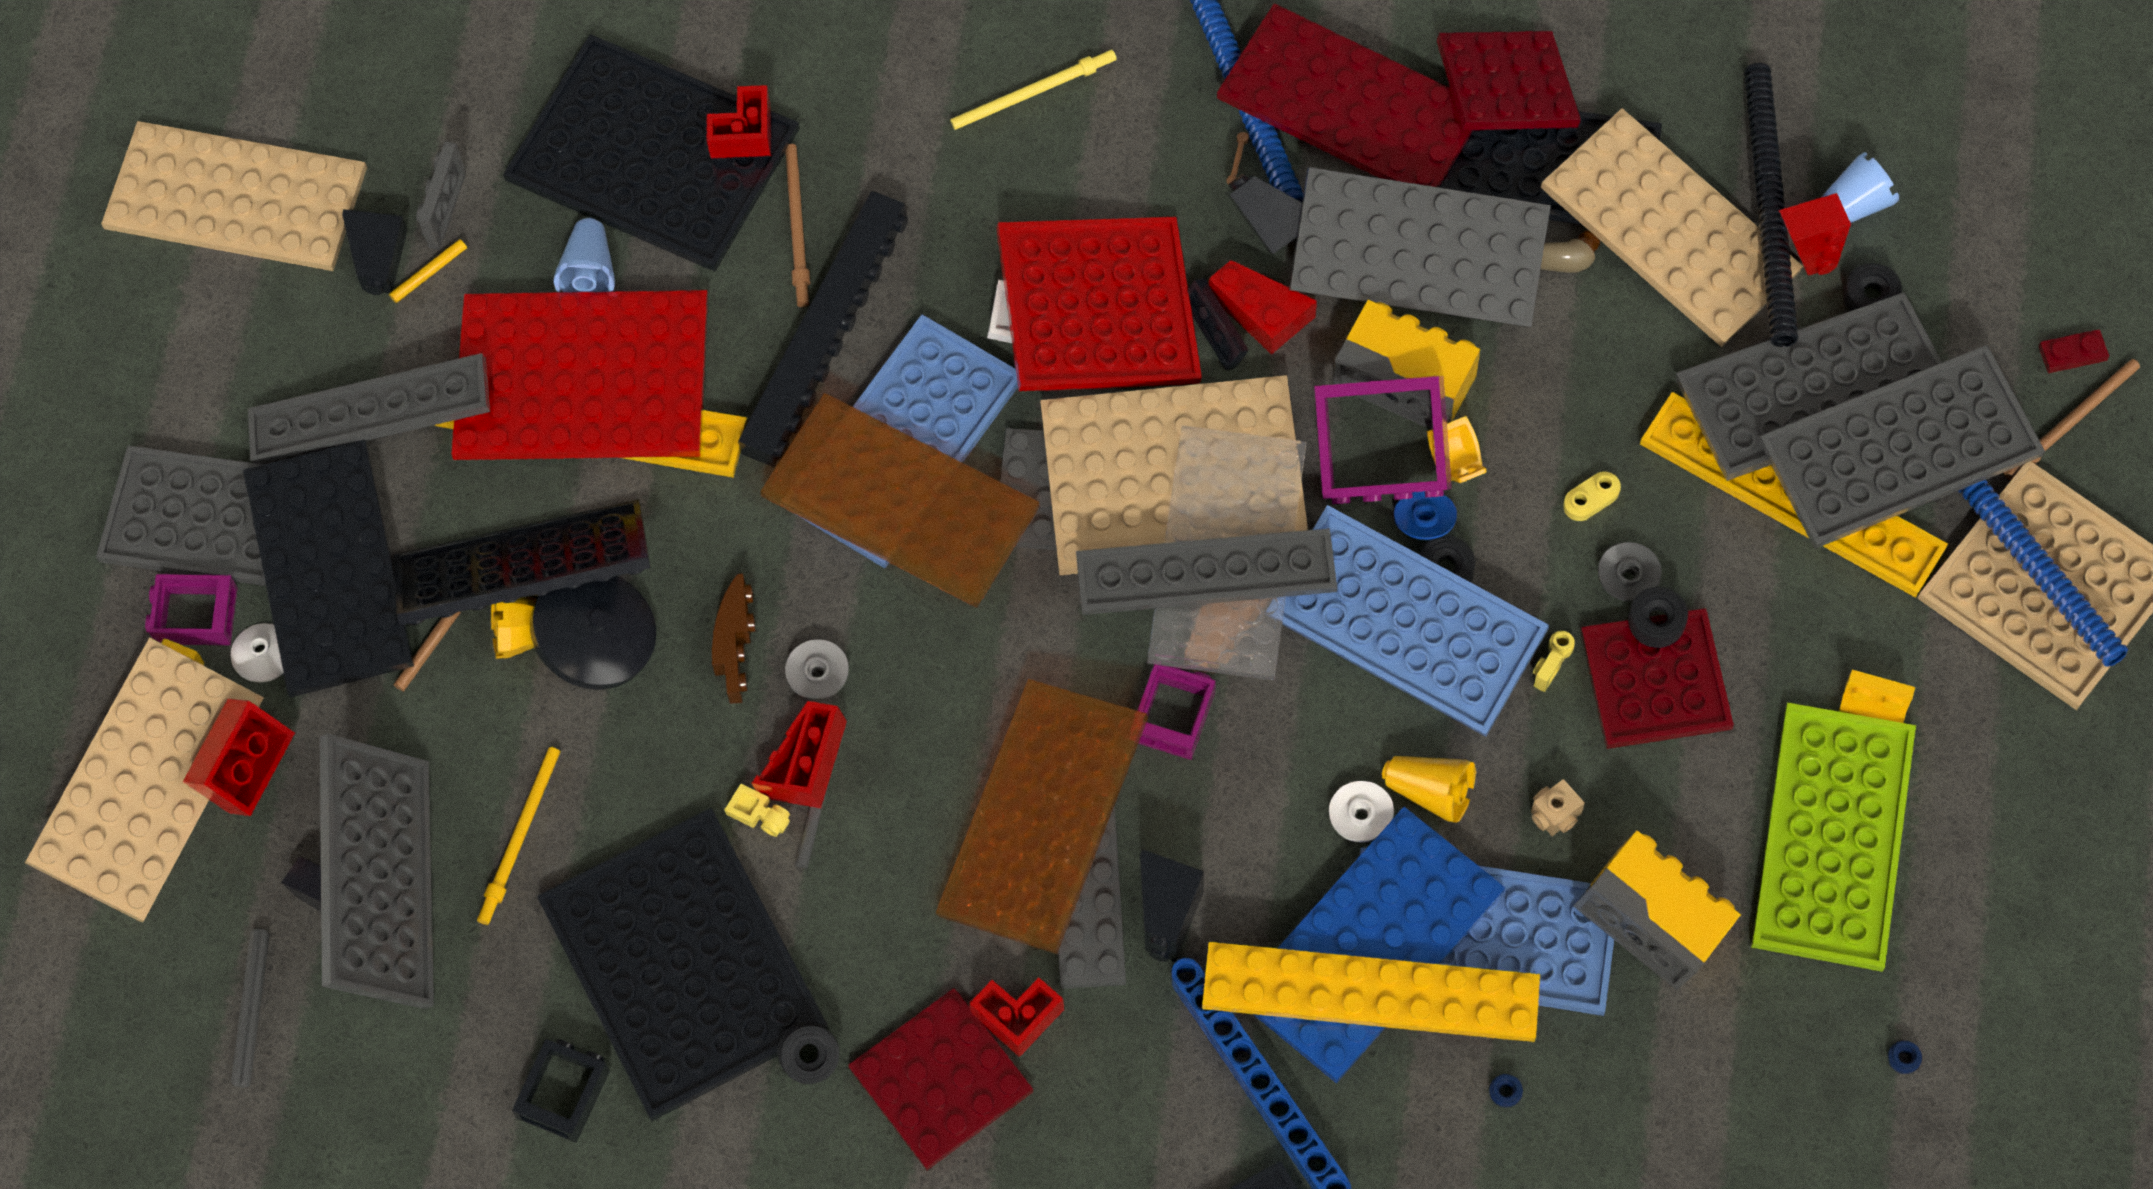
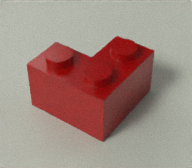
[707,85,771,158]
[969,977,1064,1057]

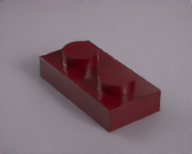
[2038,329,2109,374]

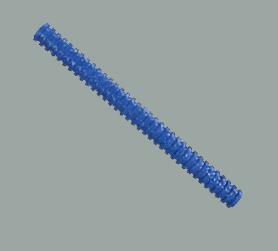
[1190,0,1304,203]
[1958,480,2128,667]

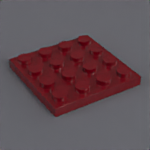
[1437,31,1581,130]
[1580,608,1734,749]
[848,988,1033,1171]

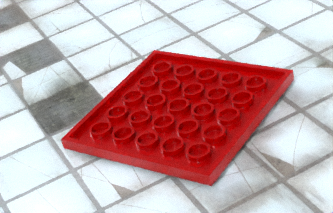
[996,217,1202,391]

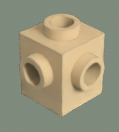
[1531,779,1585,836]

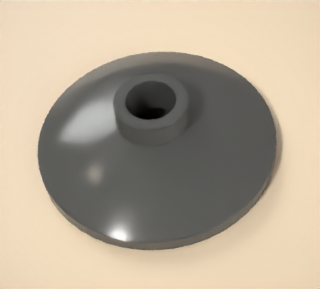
[1598,542,1662,602]

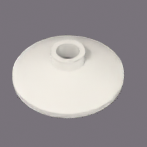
[231,623,283,683]
[1329,781,1394,842]

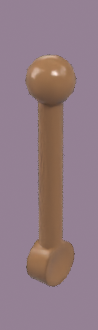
[1226,132,1249,184]

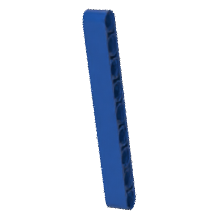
[1172,958,1351,1189]

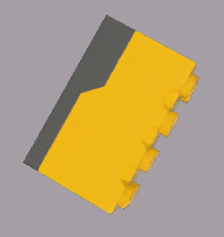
[1333,300,1481,430]
[1573,830,1741,990]

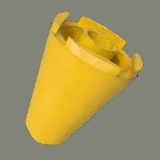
[1382,756,1476,823]

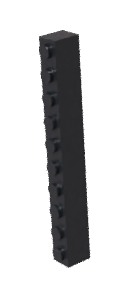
[738,191,908,467]

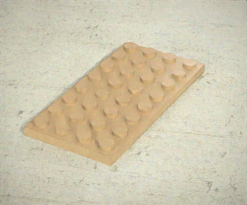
[1540,108,1803,347]
[101,121,367,271]
[25,637,264,922]

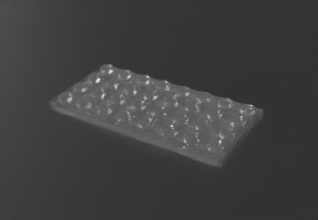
[1147,425,1306,681]

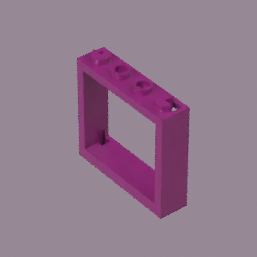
[1314,376,1452,504]

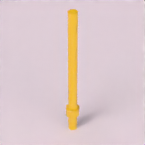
[477,747,560,925]

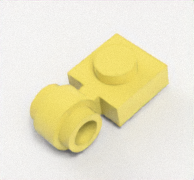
[1533,631,1575,692]
[725,784,790,837]

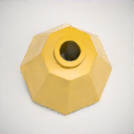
[491,596,537,659]

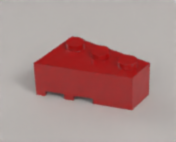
[1779,193,1851,276]
[1209,260,1317,355]
[751,701,847,809]

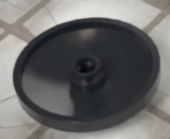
[530,576,656,690]

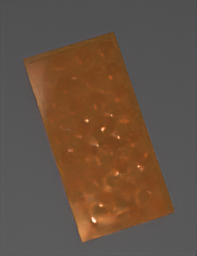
[760,393,1040,608]
[936,679,1148,954]

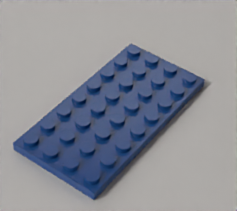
[1253,807,1505,1084]

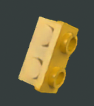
[1839,670,1915,723]

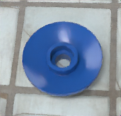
[1394,491,1457,540]

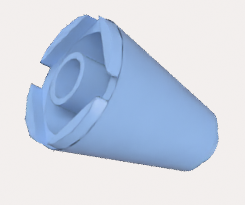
[1822,152,1899,223]
[553,218,615,292]

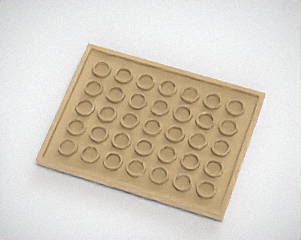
[1040,375,1308,575]

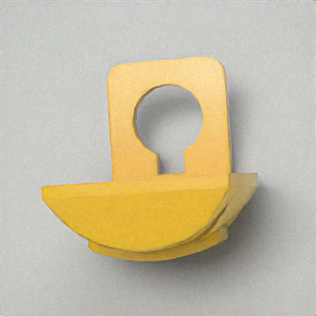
[1427,416,1487,483]

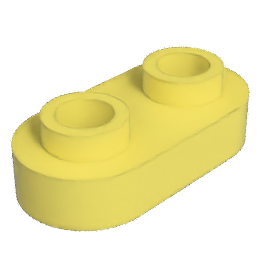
[1563,472,1621,521]

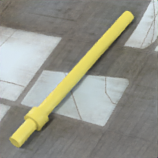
[950,49,1117,130]

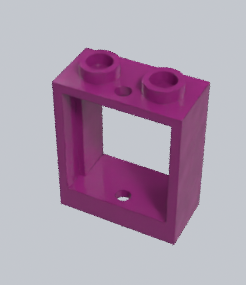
[145,574,238,645]
[1131,662,1216,760]

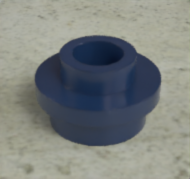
[1888,1041,1922,1074]
[1489,1074,1523,1108]

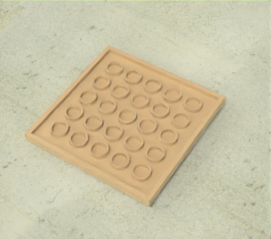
[1917,461,2153,710]

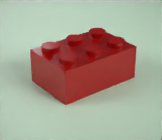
[183,699,295,816]

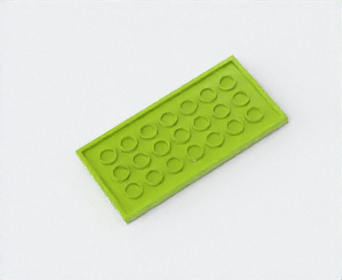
[1751,702,1916,972]

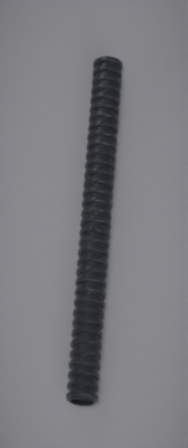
[1744,63,1799,347]

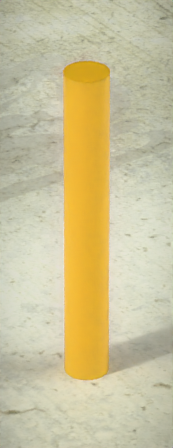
[389,239,467,303]

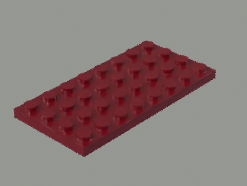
[1217,3,1473,188]

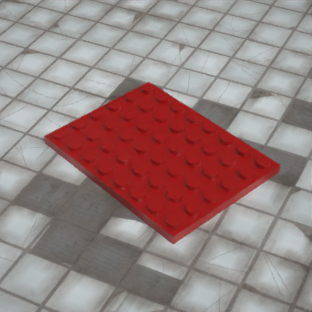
[451,290,708,460]

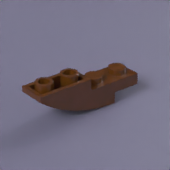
[712,573,756,704]

